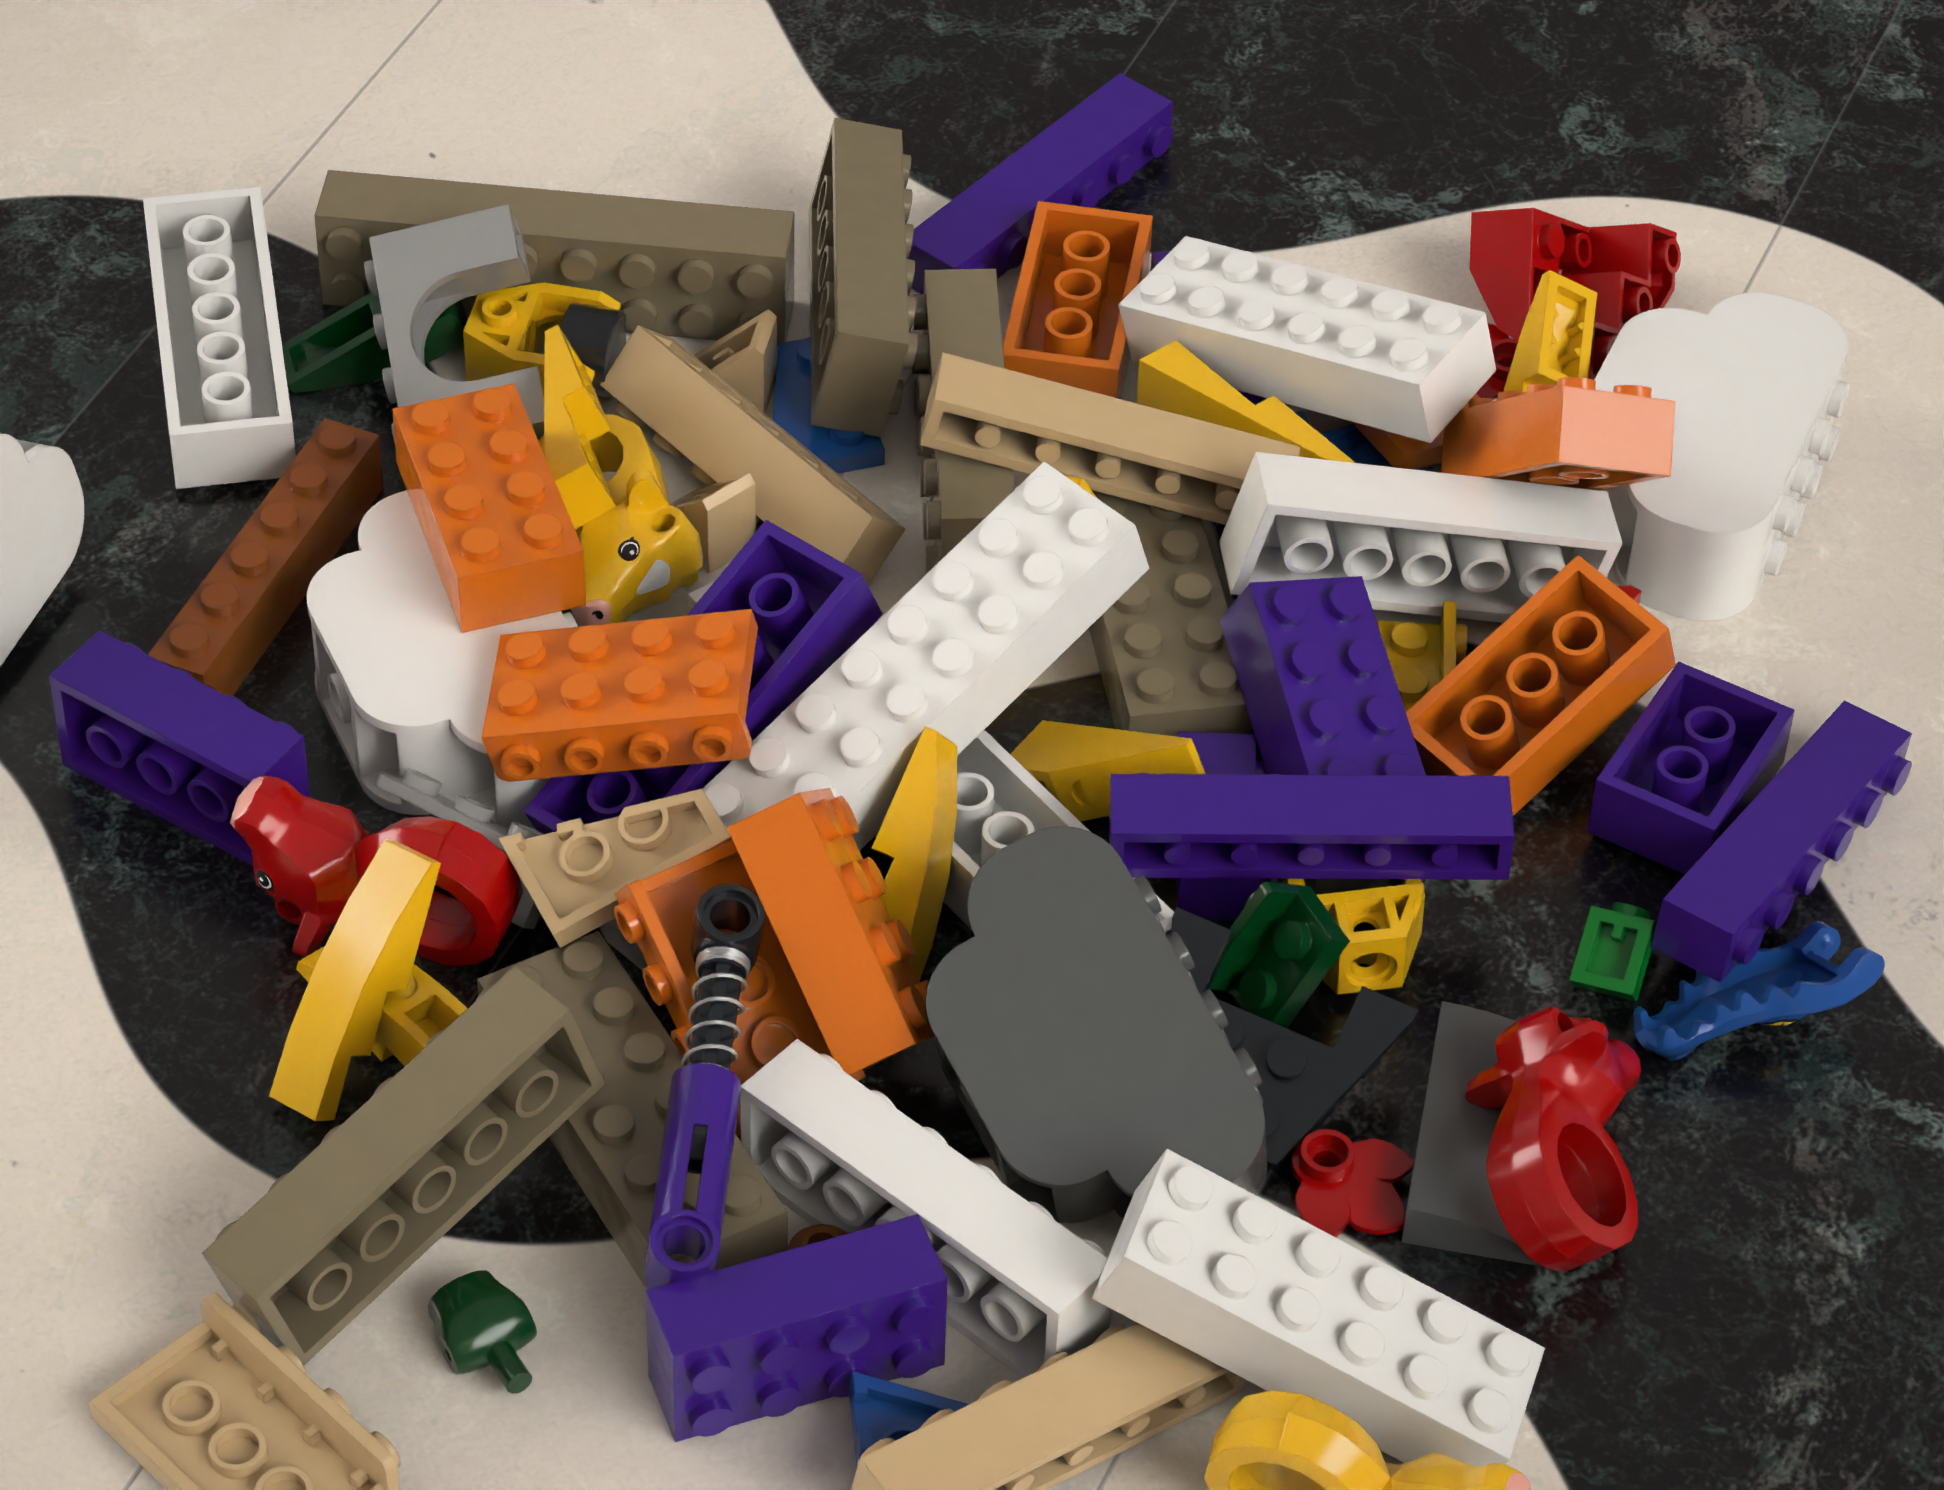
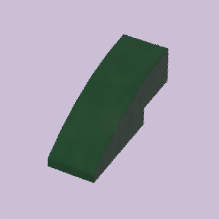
[282,293,468,393]

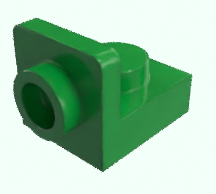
[1569,902,1657,1002]

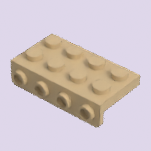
[89,1292,400,1490]

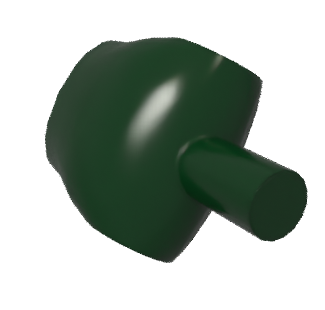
[428,1270,537,1394]

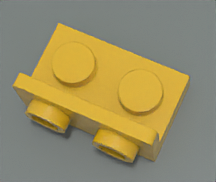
[1378,600,1468,712]

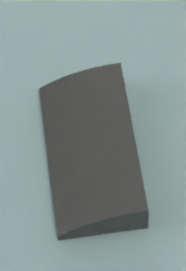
[1402,1001,1539,1266]

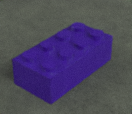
[1220,576,1426,776]
[49,630,310,866]
[646,1214,948,1442]

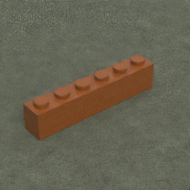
[148,418,384,696]

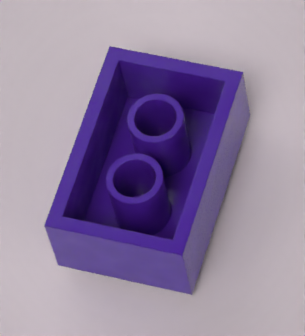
[1587,661,1795,874]

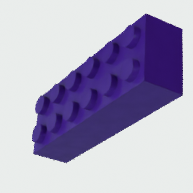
[523,520,883,834]

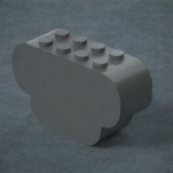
[926,826,1267,1223]

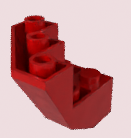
[1469,208,1681,380]

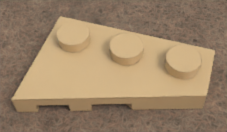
[498,789,732,948]

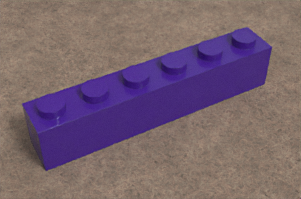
[908,73,1173,294]
[1651,700,1912,983]
[1109,773,1514,880]

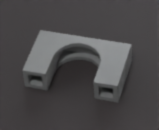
[364,204,544,443]

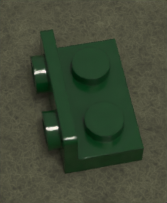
[1209,882,1350,1028]

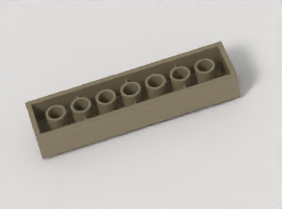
[314,170,795,346]

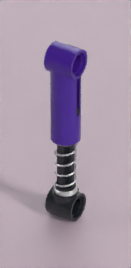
[644,884,765,1289]

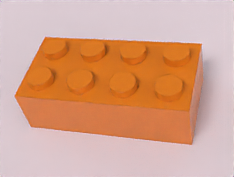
[1002,201,1153,399]
[1441,377,1676,490]
[392,383,586,633]
[1406,555,1676,816]
[727,788,935,1075]

